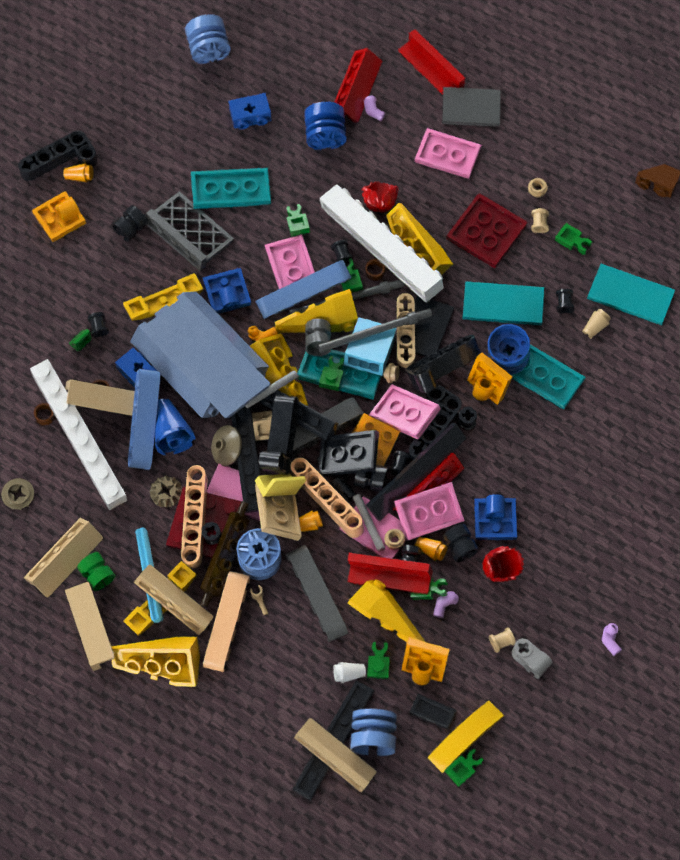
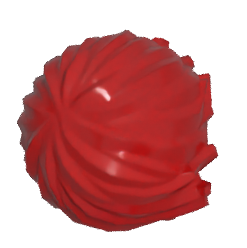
[361,181,399,212]
[482,546,524,582]

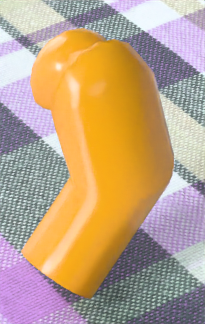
[248,326,278,341]

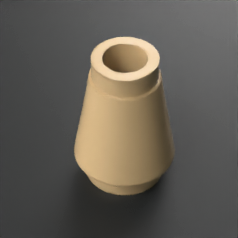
[582,309,611,339]

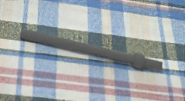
[289,280,405,314]
[318,308,432,352]

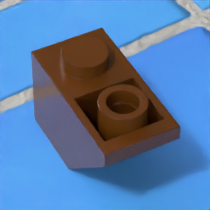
[635,164,680,198]

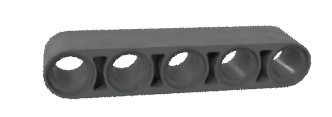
[292,398,364,457]
[286,545,348,642]

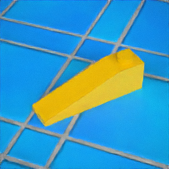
[386,203,453,275]
[275,289,358,333]
[250,333,308,406]
[348,579,425,642]
[111,637,200,686]

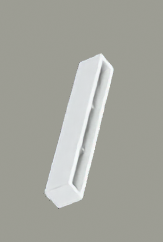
[319,184,444,303]
[30,359,127,510]

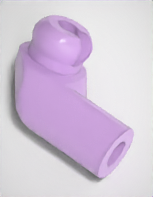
[602,623,622,656]

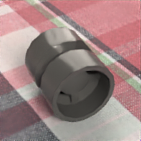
[305,318,331,356]

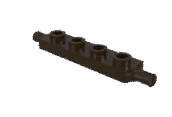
[200,501,250,608]

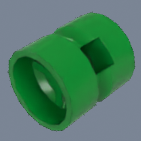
[77,552,116,591]

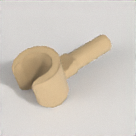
[250,585,268,615]

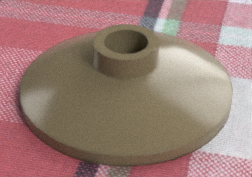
[211,425,242,466]

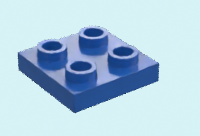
[203,268,251,314]
[474,494,517,540]

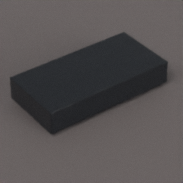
[409,694,457,730]

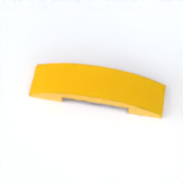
[123,273,203,320]
[123,561,197,636]
[428,701,504,773]

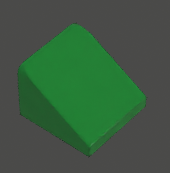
[69,329,92,351]

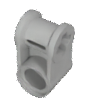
[512,639,553,679]

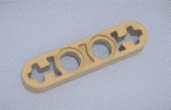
[396,293,415,368]

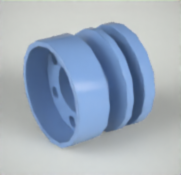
[185,15,230,64]
[237,528,282,580]
[350,709,397,756]

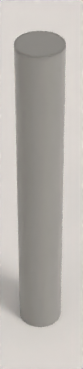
[245,370,298,408]
[353,494,385,552]

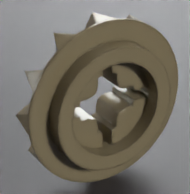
[150,475,182,507]
[1,478,34,510]

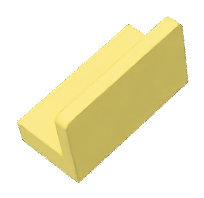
[255,474,306,497]

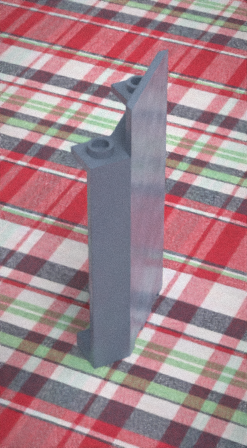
[130,292,271,418]

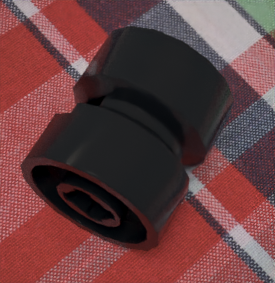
[111,205,148,242]
[354,465,388,492]
[442,524,479,563]

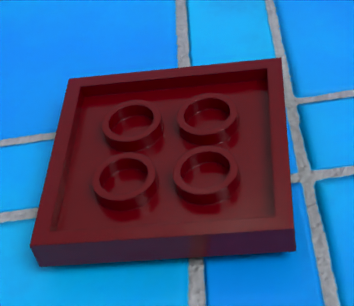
[446,193,528,269]
[166,487,241,558]

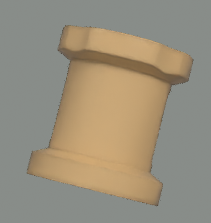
[531,208,549,233]
[489,627,516,653]

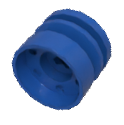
[304,102,346,150]
[488,324,530,375]

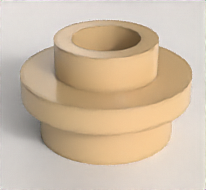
[528,178,548,197]
[384,363,399,383]
[384,529,405,549]

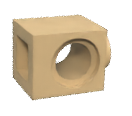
[252,411,272,441]

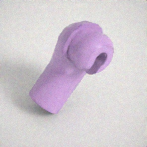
[364,95,386,121]
[433,591,459,618]

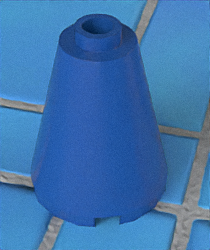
[155,399,195,455]

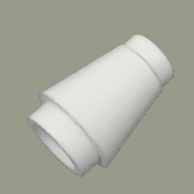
[333,662,366,683]

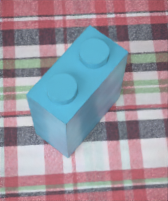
[344,318,397,376]

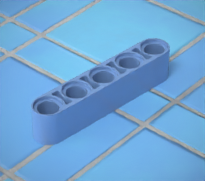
[256,260,352,319]
[128,369,160,470]

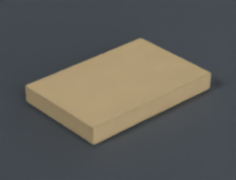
[255,484,302,541]

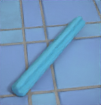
[135,528,164,623]

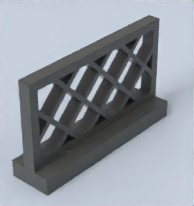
[146,191,234,271]

